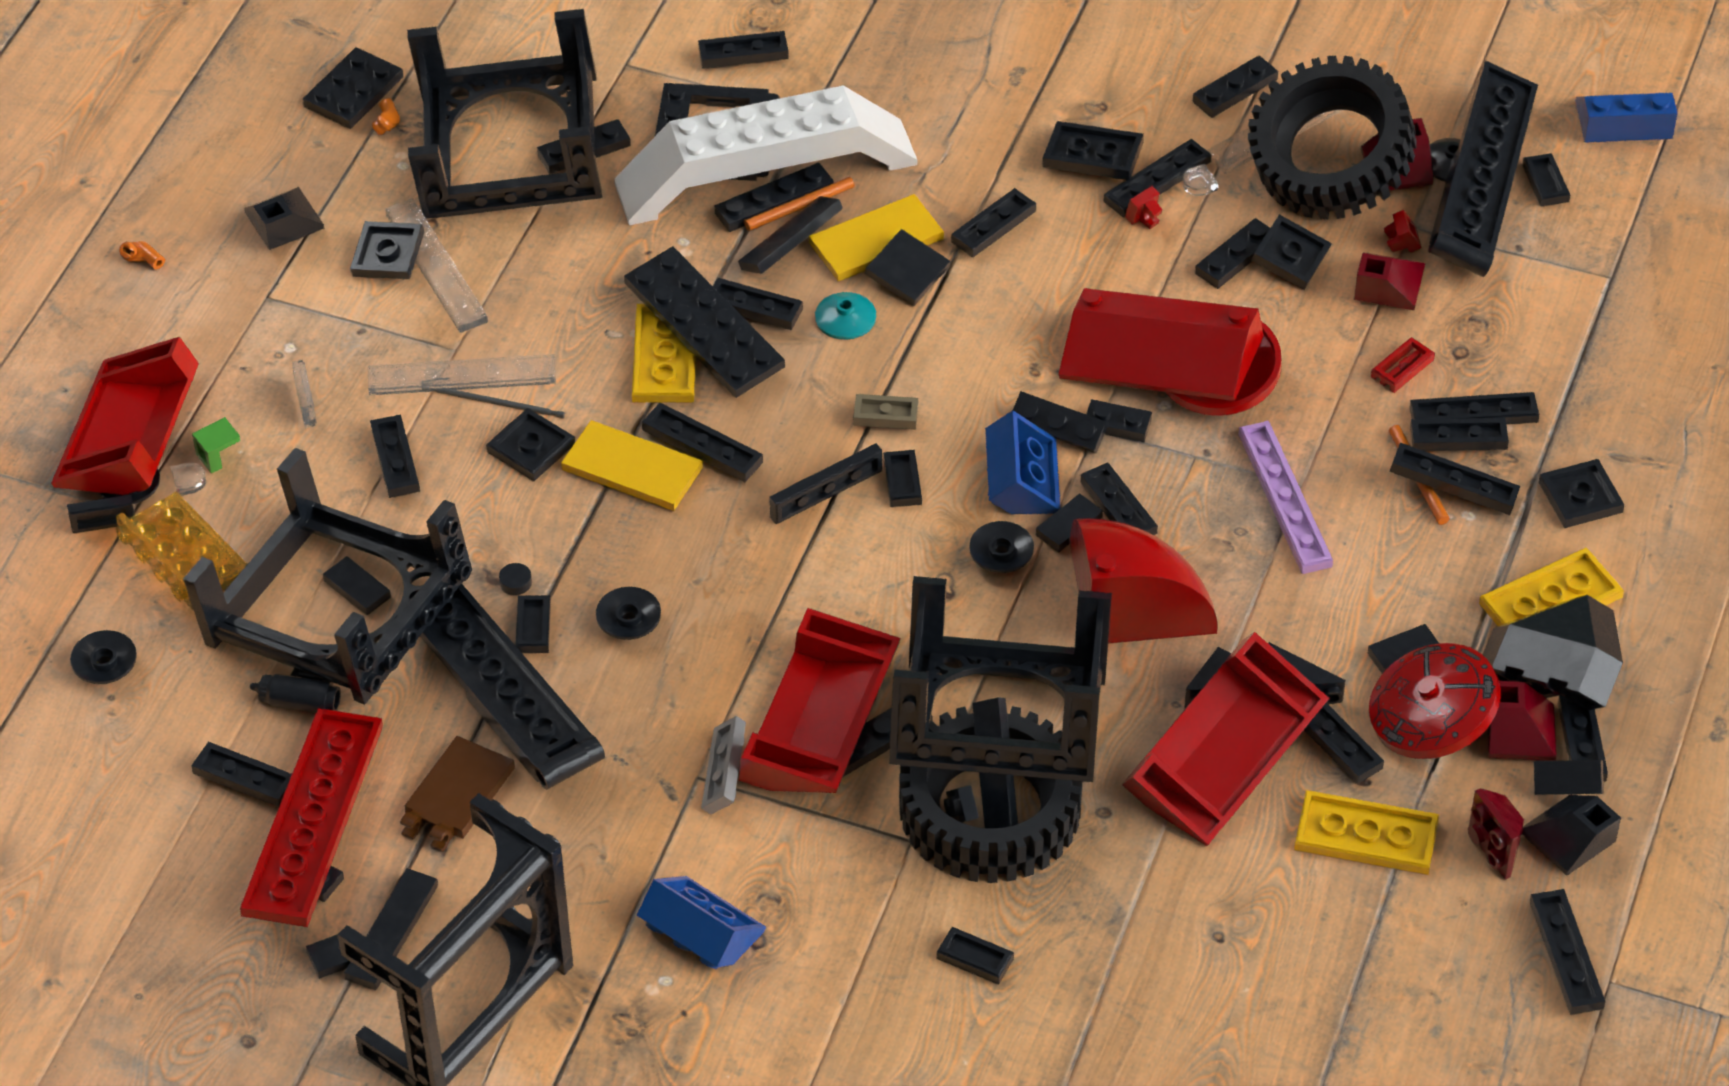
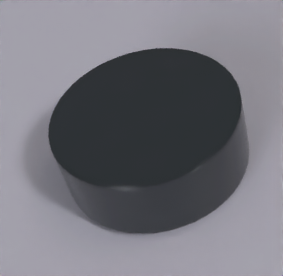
[499,563,532,595]

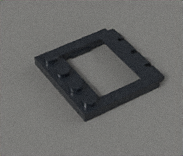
[655,83,780,181]

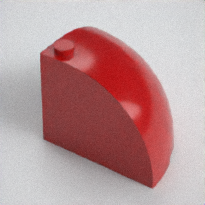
[1070,518,1218,644]

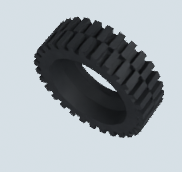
[1248,55,1417,219]
[899,706,1083,883]

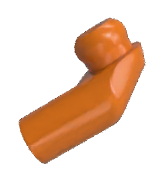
[372,98,400,135]
[119,241,165,270]

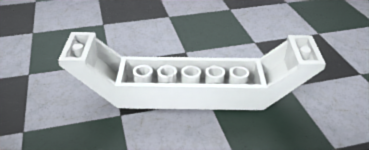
[614,86,917,225]

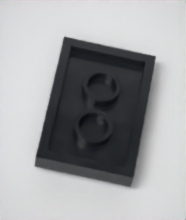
[303,47,404,129]
[1042,121,1144,180]

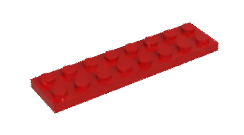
[240,708,383,927]

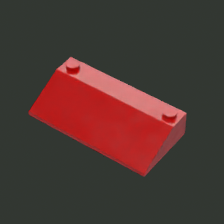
[1058,288,1264,401]
[51,336,199,495]
[738,608,901,793]
[1121,632,1329,846]

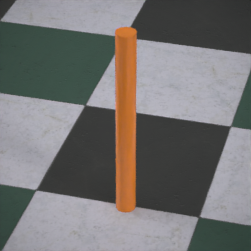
[744,177,854,231]
[1389,425,1450,525]

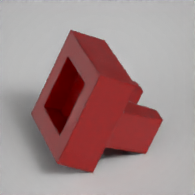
[1125,186,1163,229]
[1384,210,1422,253]

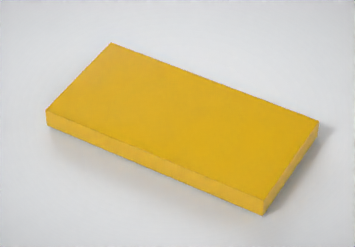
[809,194,944,282]
[632,304,696,403]
[561,420,703,511]
[1479,547,1624,626]
[1294,790,1440,875]

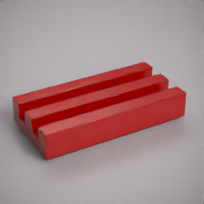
[1370,337,1435,393]

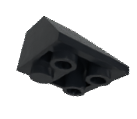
[244,187,324,250]
[1522,795,1621,876]

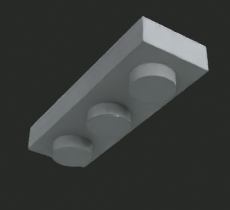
[701,716,746,814]

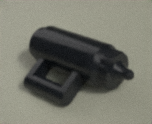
[249,668,341,713]

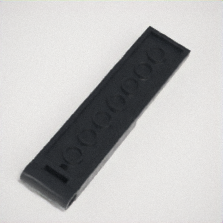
[1428,60,1538,277]
[411,584,605,790]

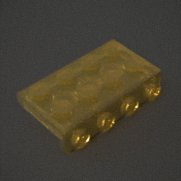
[116,491,247,610]

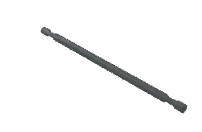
[421,383,565,418]

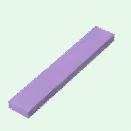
[1238,421,1333,574]

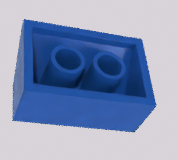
[1575,93,1678,143]
[985,410,1061,514]
[637,876,766,969]

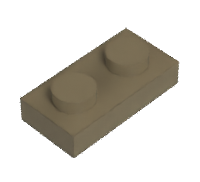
[853,394,918,430]

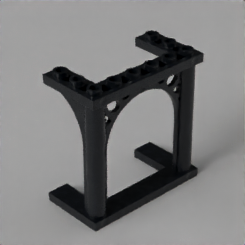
[407,9,602,219]
[183,448,472,705]
[889,576,1112,782]
[338,793,573,1086]

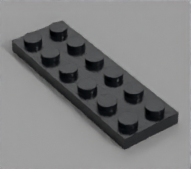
[624,246,785,398]

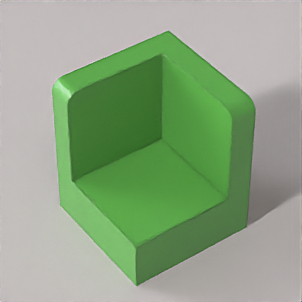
[192,417,240,474]

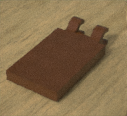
[400,736,515,852]

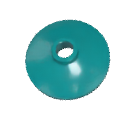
[815,292,876,340]

